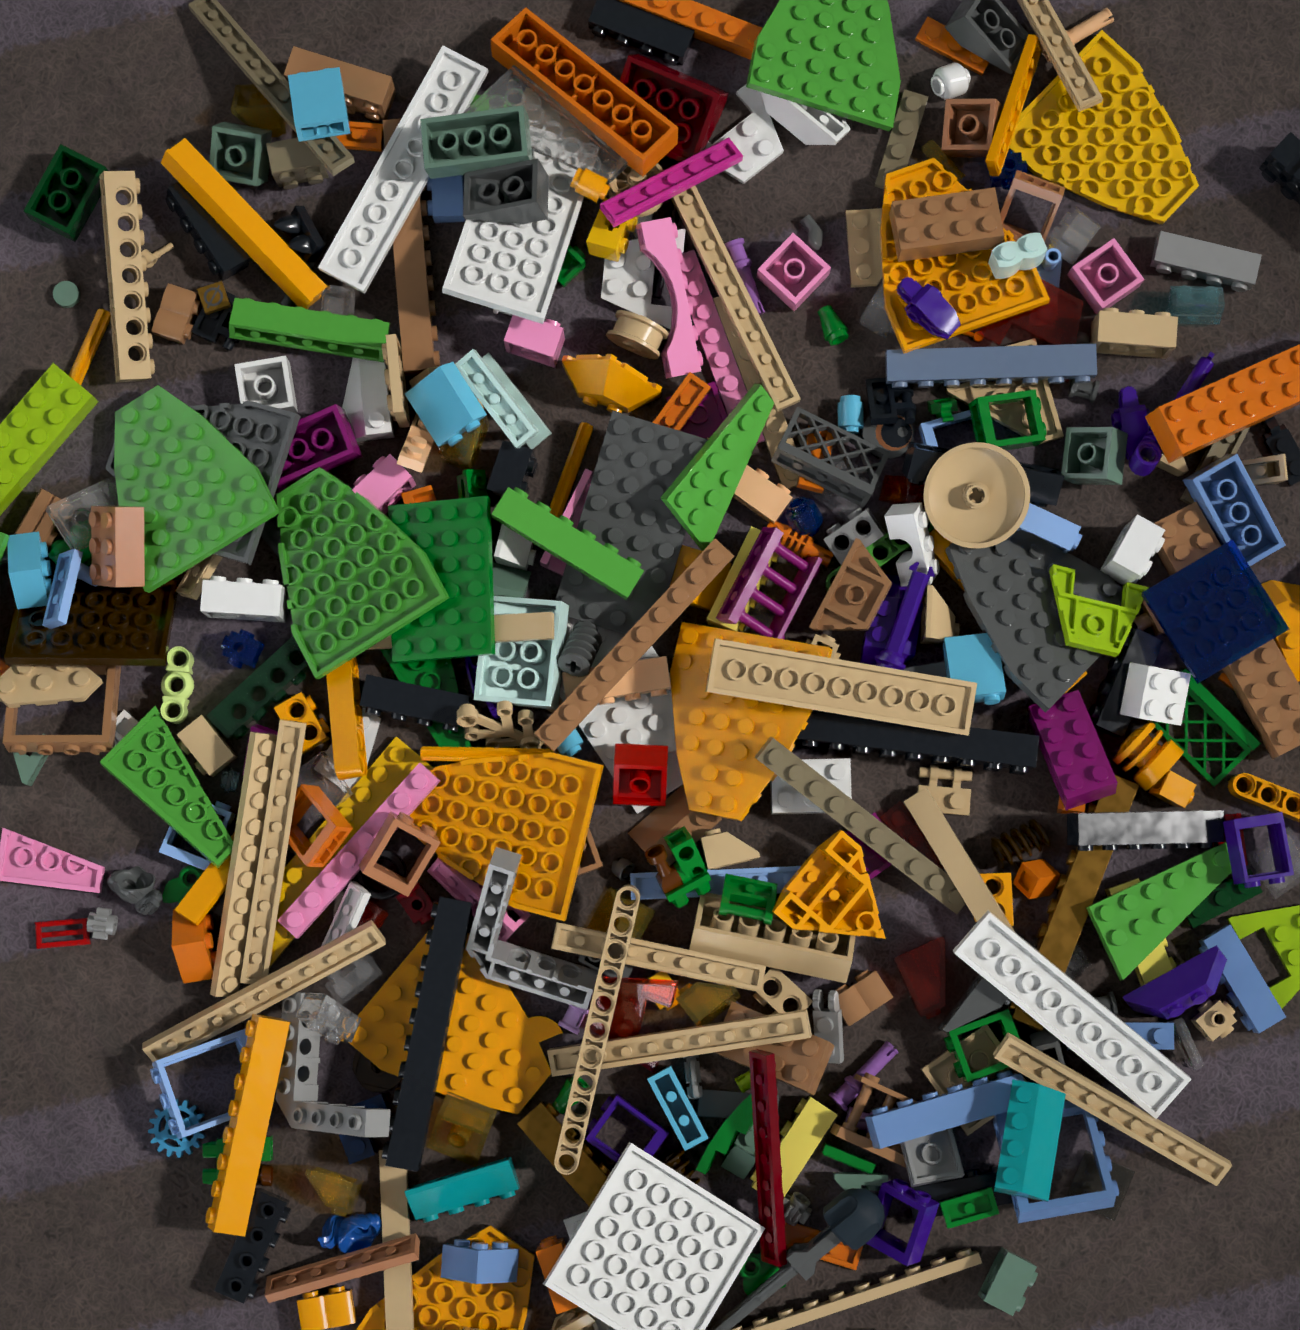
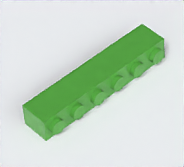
[229,298,390,362]
[491,487,644,600]

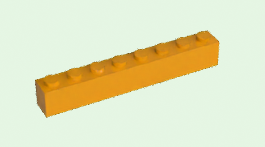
[206,1014,290,1236]

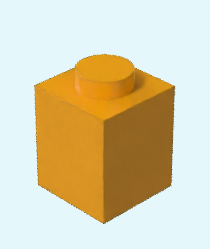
[1148,770,1196,808]

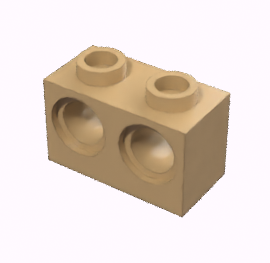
[753,968,813,1014]

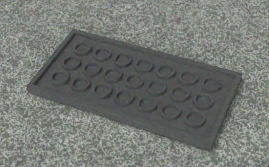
[555,411,708,634]

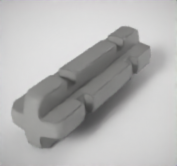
[683,1055,703,1099]

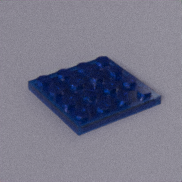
[1141,539,1289,684]

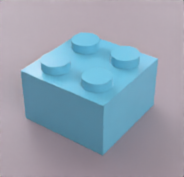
[7,532,52,609]

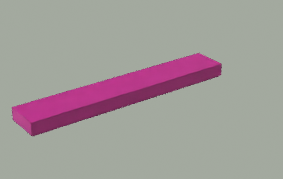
[600,137,743,227]

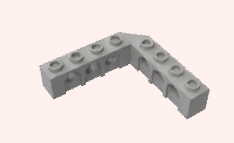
[466,847,598,1010]
[276,992,391,1137]

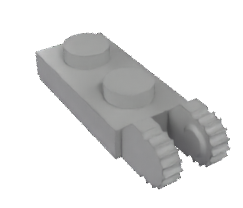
[812,989,844,1064]

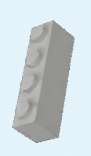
[1150,231,1262,292]

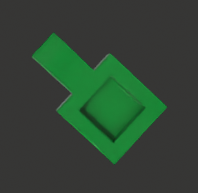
[927,397,958,422]

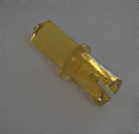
[922,140,966,182]

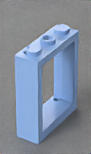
[150,1029,248,1139]

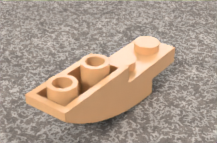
[396,413,434,473]

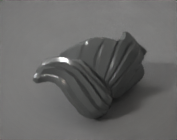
[107,866,163,915]

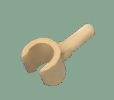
[141,242,174,268]

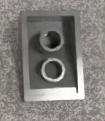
[945,0,1028,74]
[463,158,549,224]
[938,974,1012,1033]

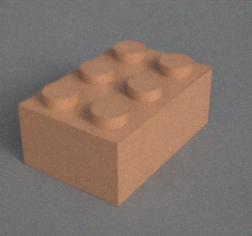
[89,506,145,587]

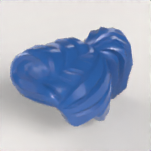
[318,1213,382,1254]

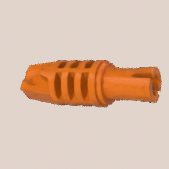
[767,521,834,567]

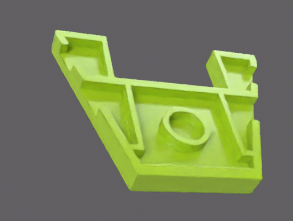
[1049,564,1149,657]
[1227,905,1300,1009]

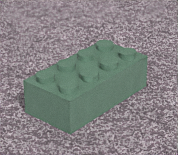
[420,105,532,179]

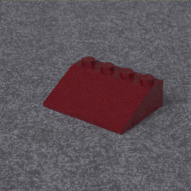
[620,54,729,162]

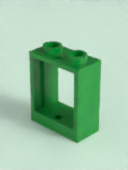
[969,389,1047,450]
[944,1009,1020,1082]

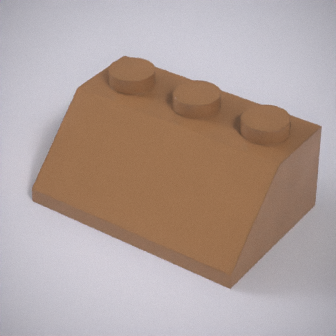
[628,785,722,866]

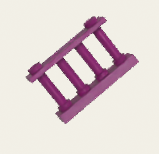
[716,527,823,639]

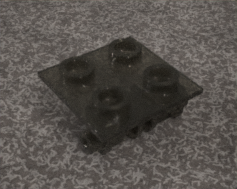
[1066,1150,1135,1221]

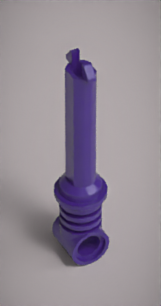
[1129,351,1215,476]
[874,562,935,670]

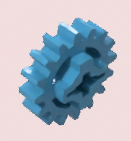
[148,1099,207,1158]

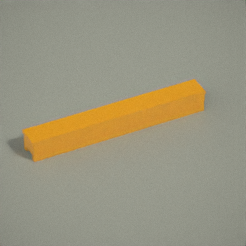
[161,138,328,309]

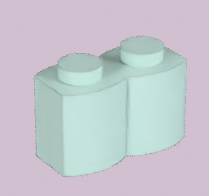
[988,233,1047,279]

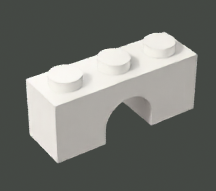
[884,502,940,587]

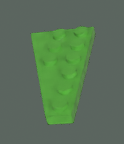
[661,384,774,551]
[100,705,233,868]
[1086,842,1232,981]

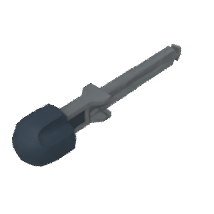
[708,1188,885,1330]

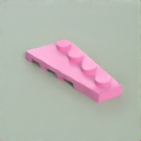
[0,828,105,893]

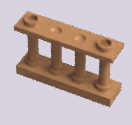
[830,1072,917,1168]

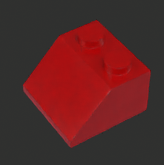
[613,743,668,806]

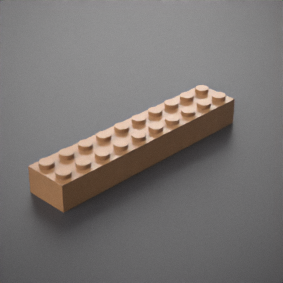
[1154,502,1300,759]

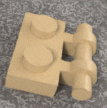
[917,765,972,816]

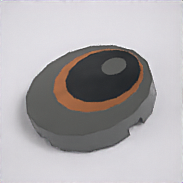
[862,415,914,460]

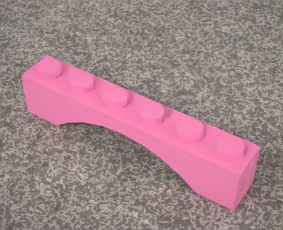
[635,217,703,379]

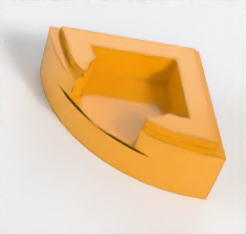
[528,1016,563,1042]

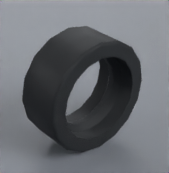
[356,850,407,900]

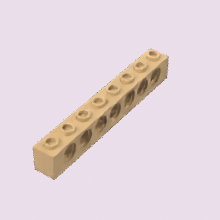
[99,171,155,382]

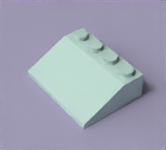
[473,596,569,710]

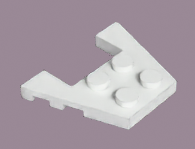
[704,84,784,184]
[601,229,686,329]

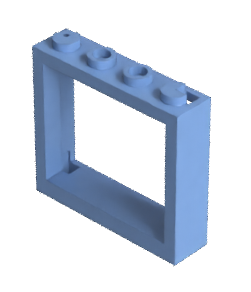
[993,1101,1119,1223]

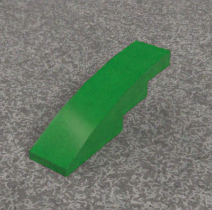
[696,1094,753,1174]

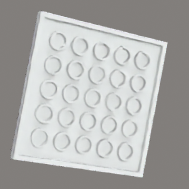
[543,1142,765,1330]

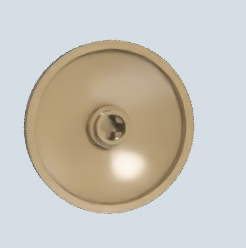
[923,442,1030,548]

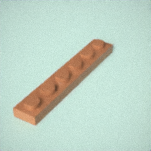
[265,1233,420,1303]

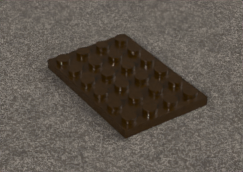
[4,580,178,666]

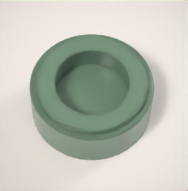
[53,281,80,308]

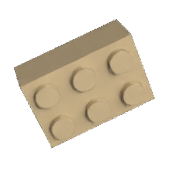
[1090,308,1178,359]

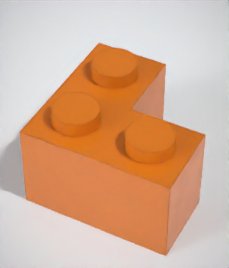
[171,909,216,984]

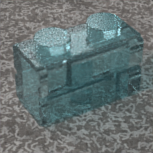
[1166,285,1225,324]

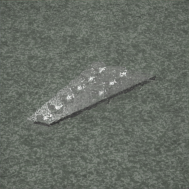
[463,65,627,184]

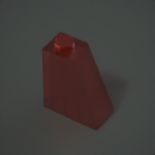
[893,936,946,1019]

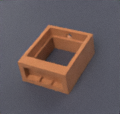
[1000,170,1065,242]
[358,811,440,897]

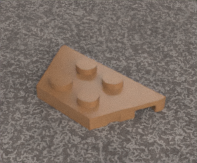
[809,538,892,631]

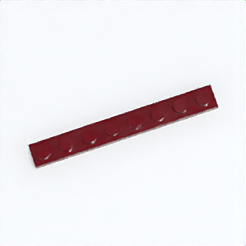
[749,1049,787,1267]

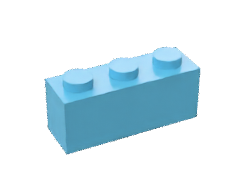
[647,1065,708,1151]

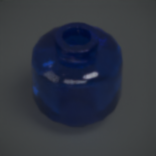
[785,497,823,536]

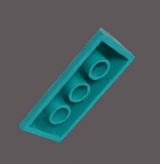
[994,1079,1066,1202]
[404,1156,520,1223]

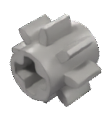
[87,907,118,940]
[783,1192,812,1226]

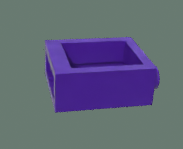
[1223,812,1294,888]
[585,1094,669,1162]
[866,1179,940,1266]

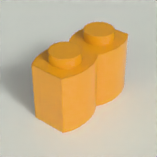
[297,1285,357,1330]

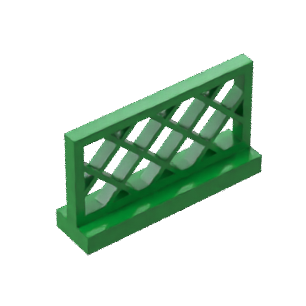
[1148,668,1261,787]

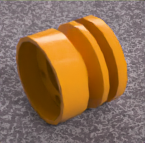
[1113,720,1184,791]

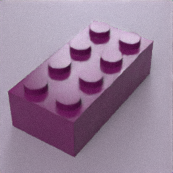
[275,404,363,494]
[1028,690,1118,810]

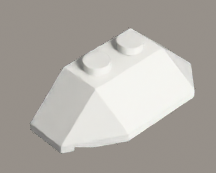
[760,92,850,145]

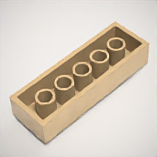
[689,893,855,983]

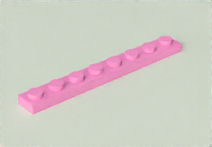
[680,250,765,444]
[277,763,440,939]

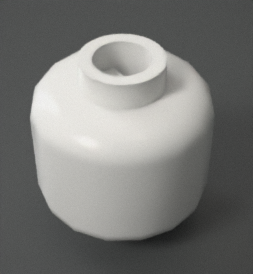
[931,62,971,100]

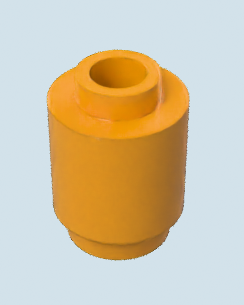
[570,168,610,203]

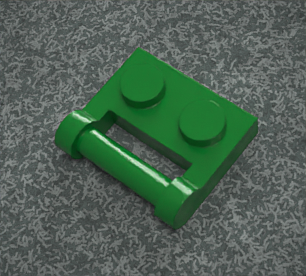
[718,874,778,925]

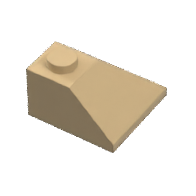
[920,585,959,645]
[700,828,760,870]

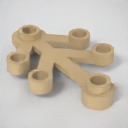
[457,701,543,749]

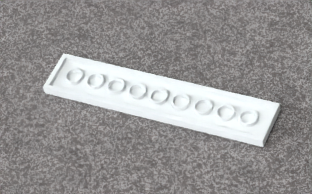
[318,45,488,294]
[953,910,1192,1119]

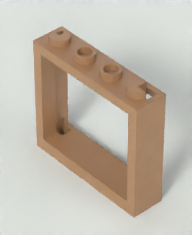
[3,665,121,755]

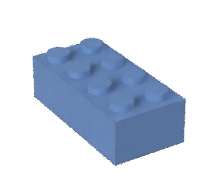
[1183,454,1286,571]

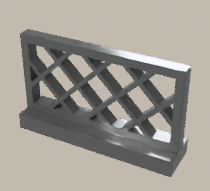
[771,407,890,507]

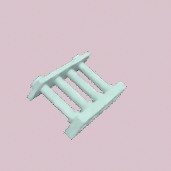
[455,349,552,449]

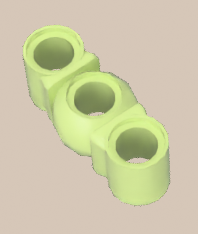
[160,646,194,724]

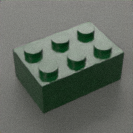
[24,144,108,242]

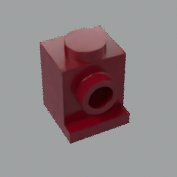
[396,882,433,925]

